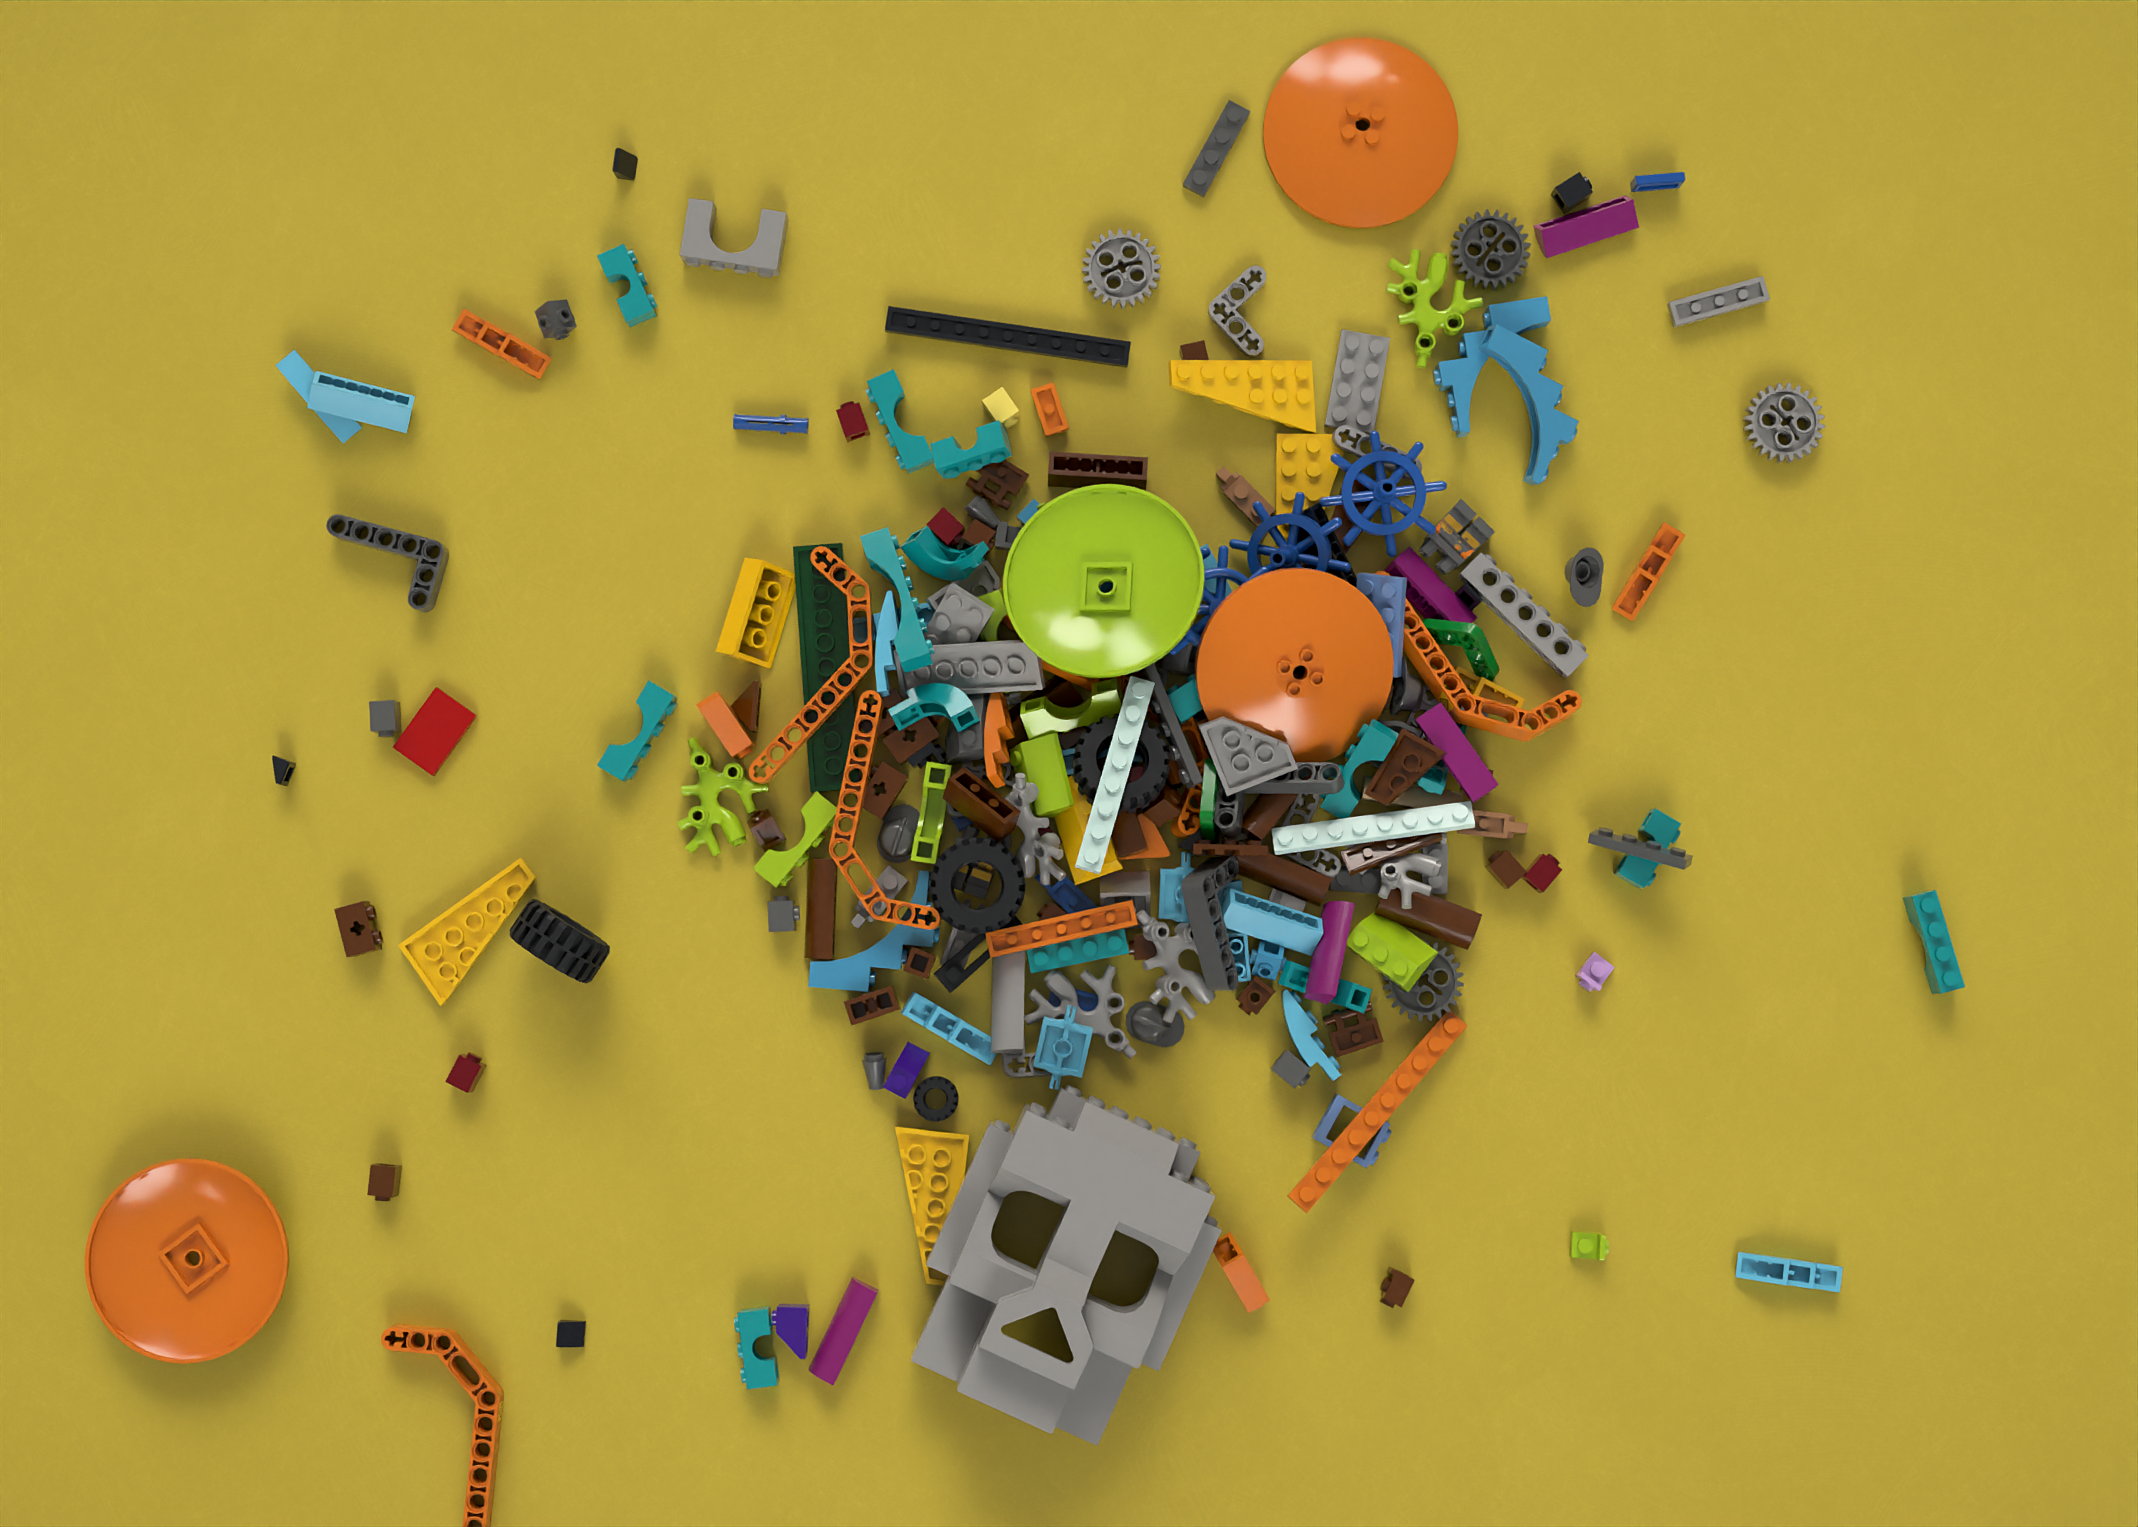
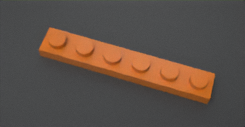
[985,900,1138,958]

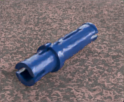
[733,414,809,434]

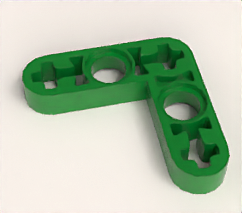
[1422,618,1500,682]
[1200,759,1219,844]

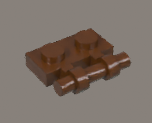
[965,460,1029,511]
[1322,1001,1384,1057]

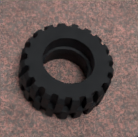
[1072,713,1170,815]
[929,838,1026,934]
[510,899,610,983]

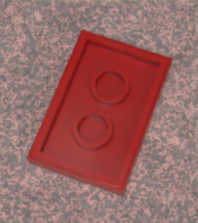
[392,687,478,776]

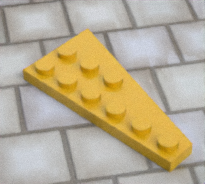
[1168,360,1316,434]
[1275,433,1349,570]
[398,858,537,1006]
[895,1126,969,1286]

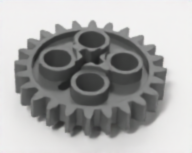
[1450,209,1531,290]
[1382,940,1464,1022]

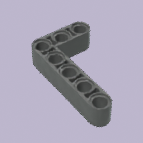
[326,514,449,613]
[1215,762,1345,839]
[1181,856,1239,991]

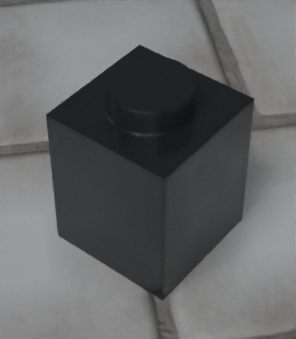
[1551,172,1593,214]

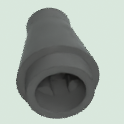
[964,495,1001,529]
[862,1052,887,1090]

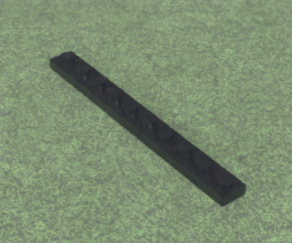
[885,306,1131,368]

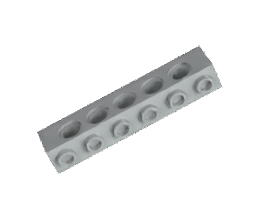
[1457,553,1589,679]

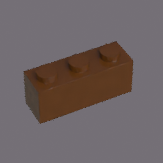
[942,767,1021,842]

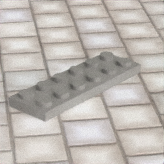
[893,640,1045,698]

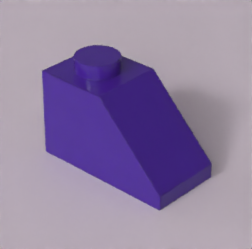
[883,1042,930,1099]
[772,1304,809,1359]

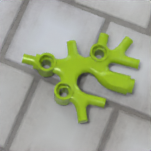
[1386,249,1483,368]
[678,737,769,857]

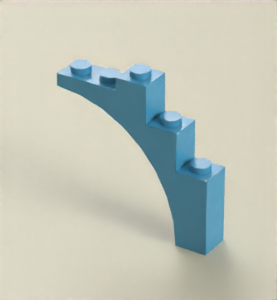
[1433,296,1551,437]
[1479,324,1579,485]
[808,870,940,992]

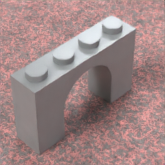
[680,198,789,278]

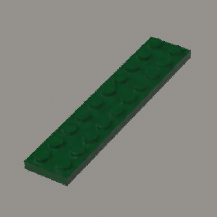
[793,543,860,793]

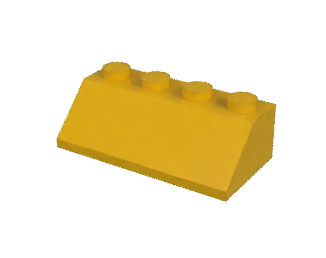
[716,557,796,669]
[1054,776,1123,885]

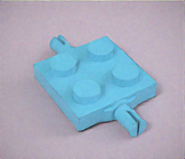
[1158,852,1194,924]
[1033,1005,1093,1090]

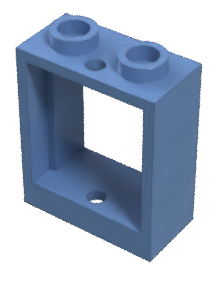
[1312,1093,1391,1168]

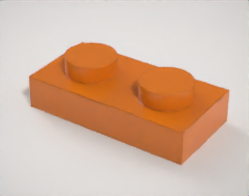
[1030,382,1069,437]

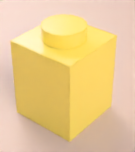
[982,387,1020,429]

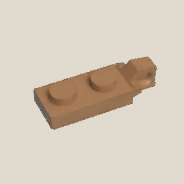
[1215,466,1275,528]
[1457,810,1528,839]

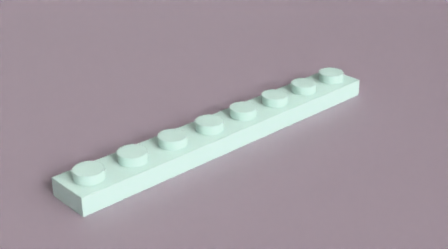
[1075,676,1155,875]
[1271,801,1475,855]

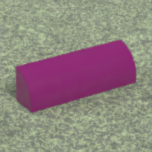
[1533,195,1639,258]
[1383,546,1478,634]
[1415,702,1499,804]
[1303,901,1355,1004]
[808,1277,879,1385]

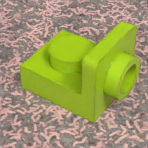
[1570,1231,1609,1261]

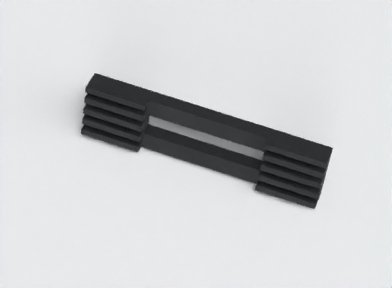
[934,916,1023,993]

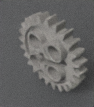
[1082,228,1161,309]
[1743,383,1825,463]

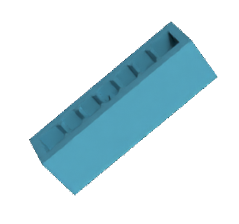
[307,371,415,433]
[1221,888,1323,956]

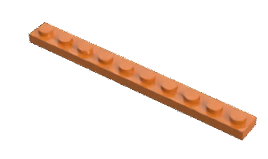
[1287,1010,1467,1213]

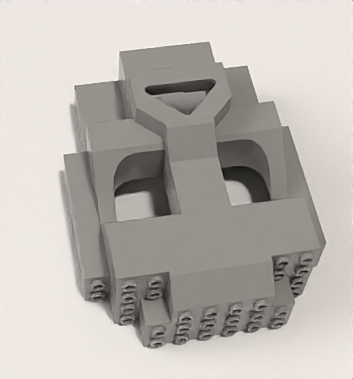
[911,1085,1222,1446]

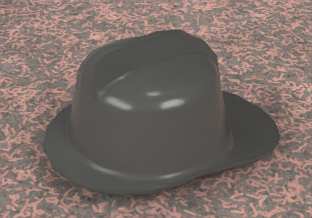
[1564,548,1604,607]
[1390,657,1423,715]
[877,804,920,863]
[1125,1001,1185,1047]

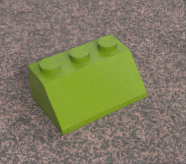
[1010,733,1074,818]
[1346,912,1438,992]

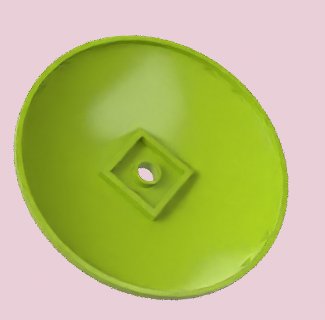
[1003,484,1205,678]

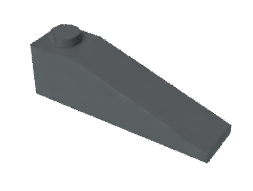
[945,693,990,765]

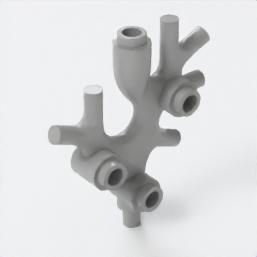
[1001,773,1066,885]
[1345,812,1443,909]
[1136,910,1216,1024]
[1024,965,1137,1059]

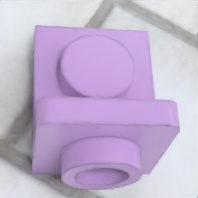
[1575,952,1615,992]

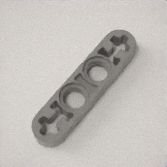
[1332,425,1422,480]

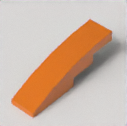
[451,308,552,380]
[1611,522,1686,621]
[984,692,1015,788]

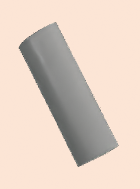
[991,951,1025,1054]

